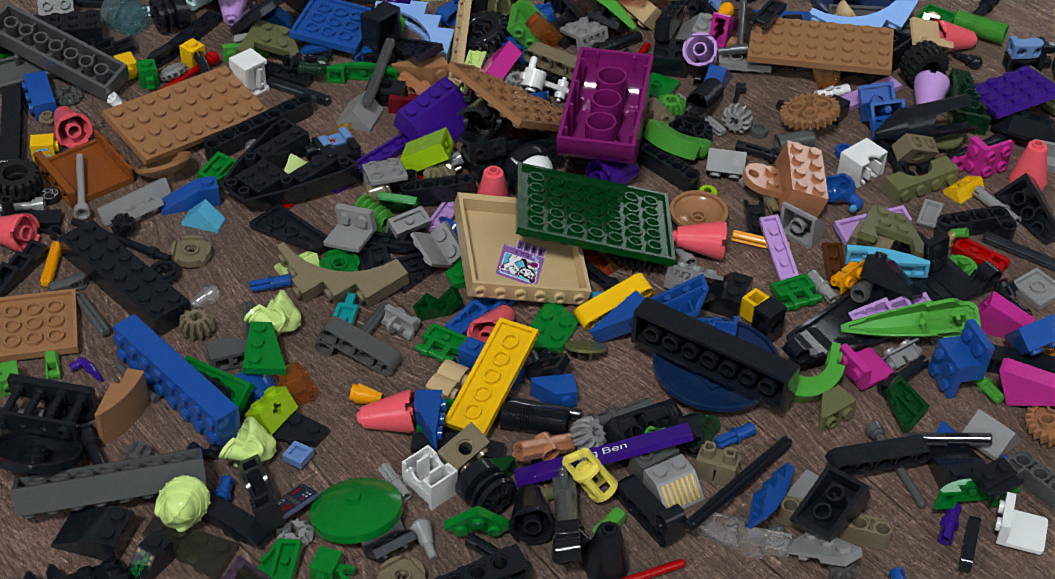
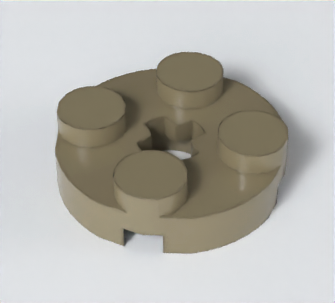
[170,235,212,268]
[378,556,425,579]

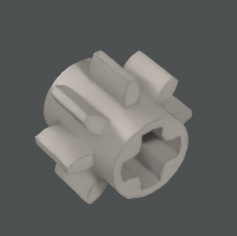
[443,150,465,172]

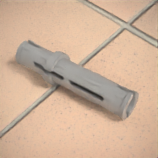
[972,186,1021,226]

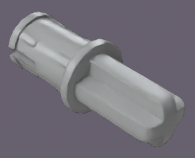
[807,270,839,305]
[378,463,412,503]

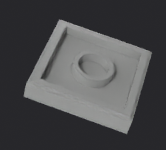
[1014,267,1055,311]

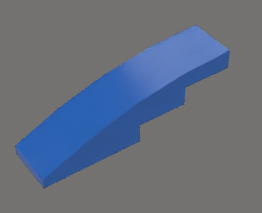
[445,297,517,336]
[747,463,794,529]

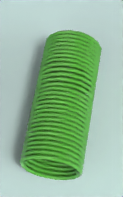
[953,10,1009,45]

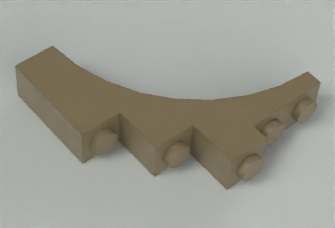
[276,242,409,308]

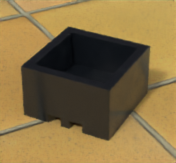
[360,1,401,52]
[652,38,688,78]

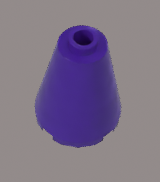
[586,160,639,185]

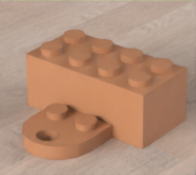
[742,140,829,218]

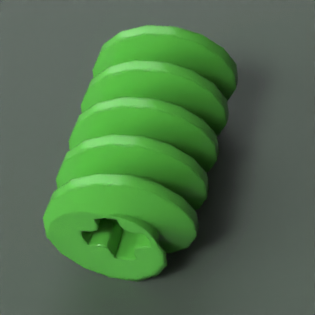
[355,195,396,233]

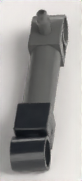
[553,466,582,563]

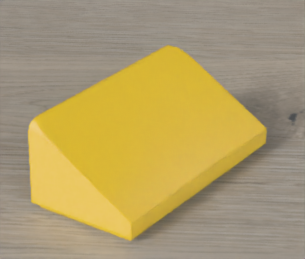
[943,175,985,204]

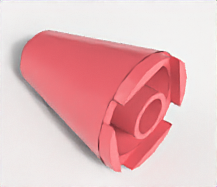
[934,19,977,52]
[54,106,93,148]
[1009,140,1047,191]
[477,166,510,197]
[0,213,40,252]
[673,220,727,260]
[467,305,515,343]
[357,389,416,433]

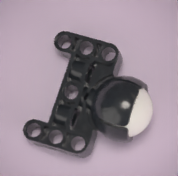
[461,129,563,192]

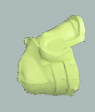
[243,289,301,338]
[218,416,277,468]
[154,475,211,532]

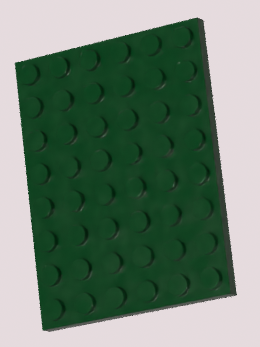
[516,162,676,266]

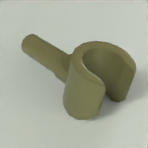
[541,486,554,505]

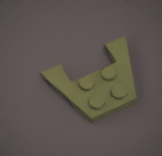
[235,19,305,71]
[857,205,924,258]

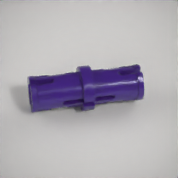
[938,503,962,546]

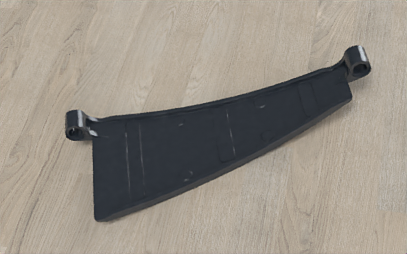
[782,231,1002,364]

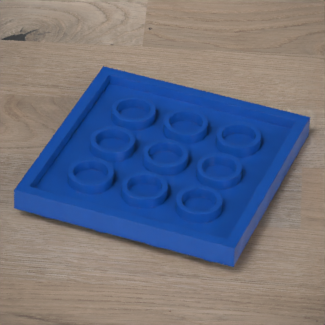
[289,0,371,54]

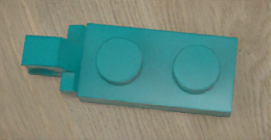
[333,292,359,325]

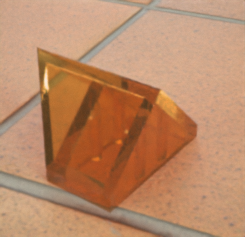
[811,68,843,90]

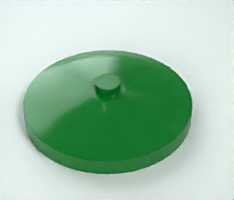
[309,477,403,544]

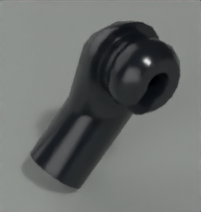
[187,441,221,460]

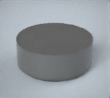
[749,123,768,139]

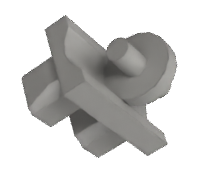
[381,304,421,340]

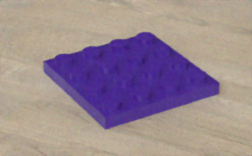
[964,66,1055,119]

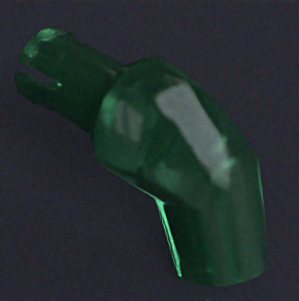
[297,56,331,78]

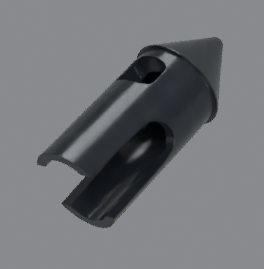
[874,94,975,143]
[456,97,508,146]

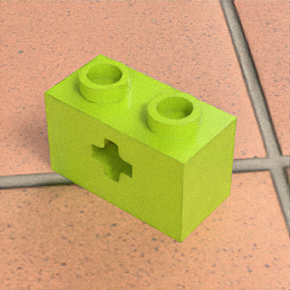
[245,386,298,435]

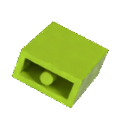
[400,127,455,172]

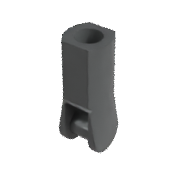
[48,272,88,291]

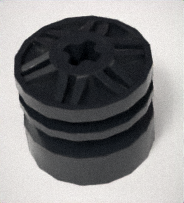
[149,0,191,34]
[455,458,517,515]

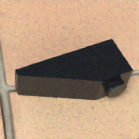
[860,251,923,299]

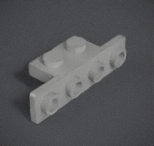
[97,177,172,226]

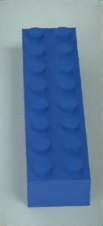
[113,314,241,450]

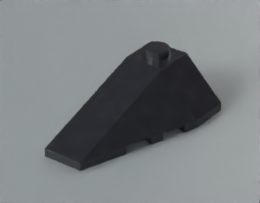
[994,173,1055,245]
[603,398,683,445]

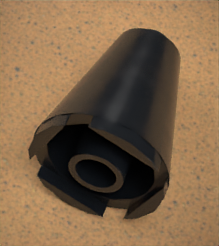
[509,484,555,546]
[582,521,630,579]

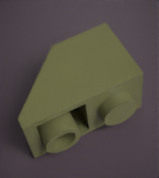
[818,385,857,433]

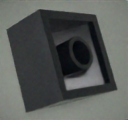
[701,272,754,319]

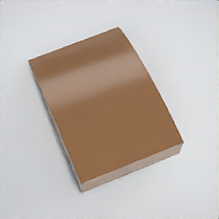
[94,368,150,445]

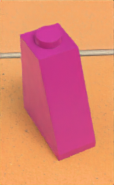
[710,12,739,48]
[481,40,522,79]
[977,291,1035,339]
[999,358,1055,406]

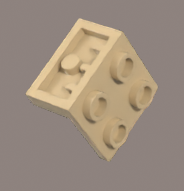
[910,17,954,53]

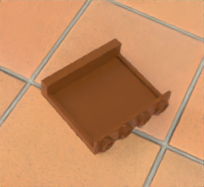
[33,129,135,209]

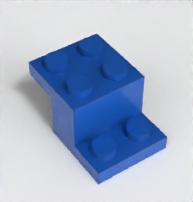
[857,81,905,139]
[928,319,995,399]

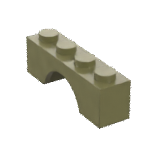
[882,155,960,205]

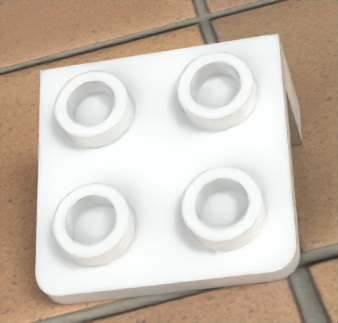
[994,492,1048,555]

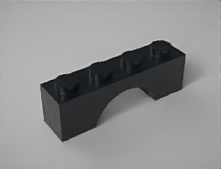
[237,454,286,533]

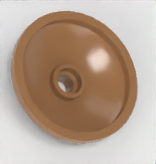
[134,151,191,180]
[670,190,728,226]

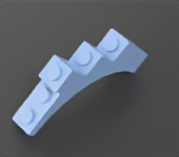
[375,0,455,64]
[807,0,919,31]

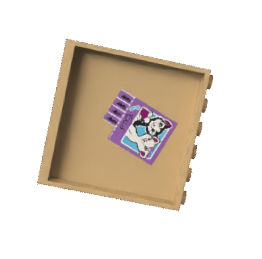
[453,192,592,305]

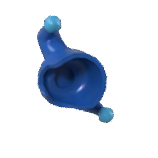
[826,173,864,213]

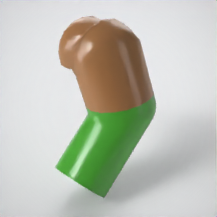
[947,228,969,248]

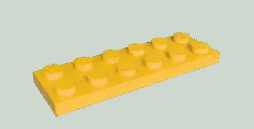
[445,317,539,437]

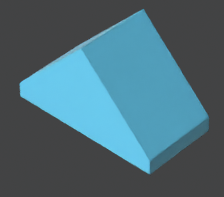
[181,199,226,233]

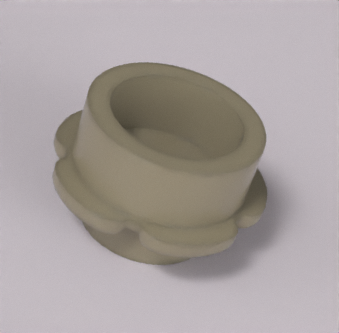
[38,111,54,127]

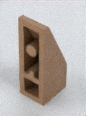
[391,53,449,83]

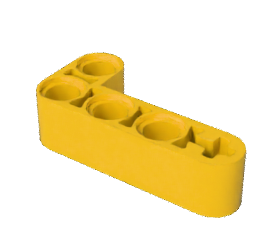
[574,273,655,331]

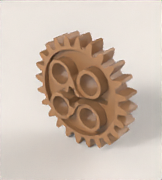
[780,92,840,131]
[1025,406,1055,447]

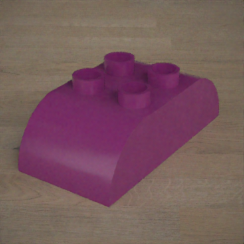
[557,46,654,165]

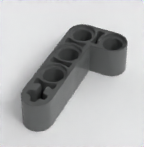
[315,316,402,376]
[1006,451,1055,511]

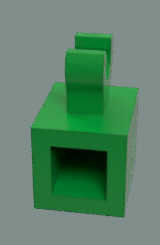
[136,58,159,90]
[309,546,355,579]

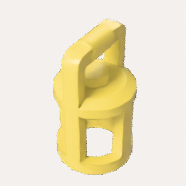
[562,448,618,503]

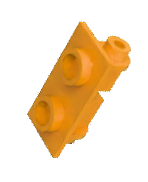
[830,259,865,295]

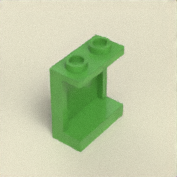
[507,0,548,49]

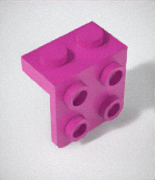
[964,136,1014,178]
[839,343,894,391]

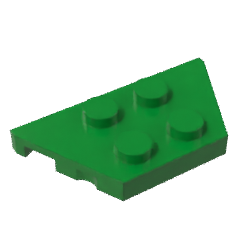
[529,302,579,353]

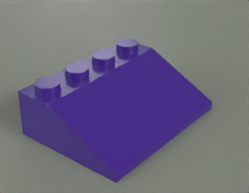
[393,76,470,143]

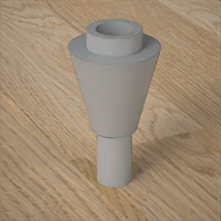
[409,519,438,561]

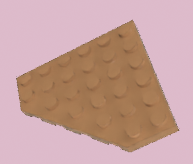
[447,62,564,133]

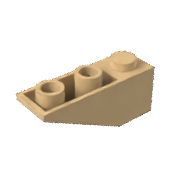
[618,0,662,30]

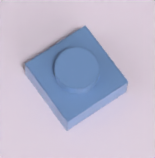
[282,441,314,469]

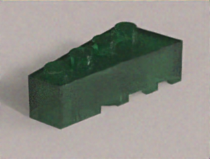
[946,68,992,136]

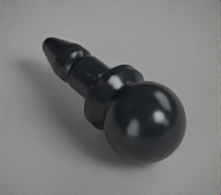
[952,52,983,69]

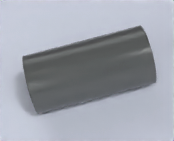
[774,129,815,150]

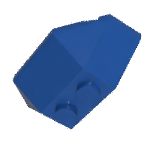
[651,274,709,317]

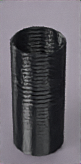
[685,78,724,115]
[500,401,570,436]

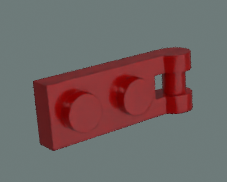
[951,238,1011,273]

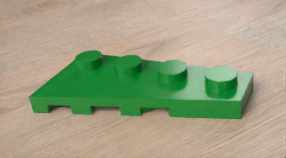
[185,355,255,417]

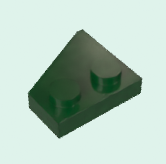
[884,375,930,433]

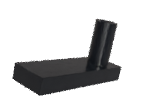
[0,195,63,229]

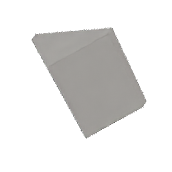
[336,91,384,133]
[962,409,1022,460]

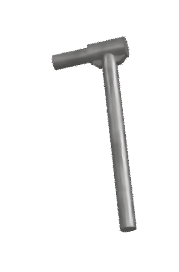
[718,0,749,55]

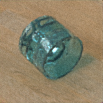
[100,0,148,36]

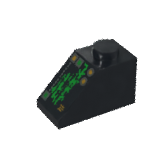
[126,531,175,579]

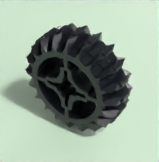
[669,113,713,141]

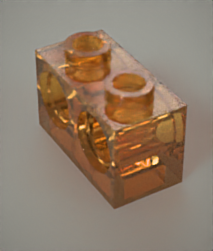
[525,11,563,47]

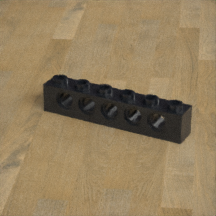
[435,543,531,579]

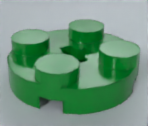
[319,249,360,272]

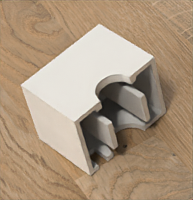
[229,48,270,96]
[837,138,888,188]
[402,445,458,511]

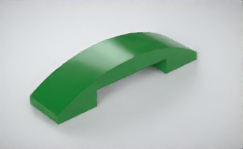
[326,62,398,84]
[932,478,1020,510]

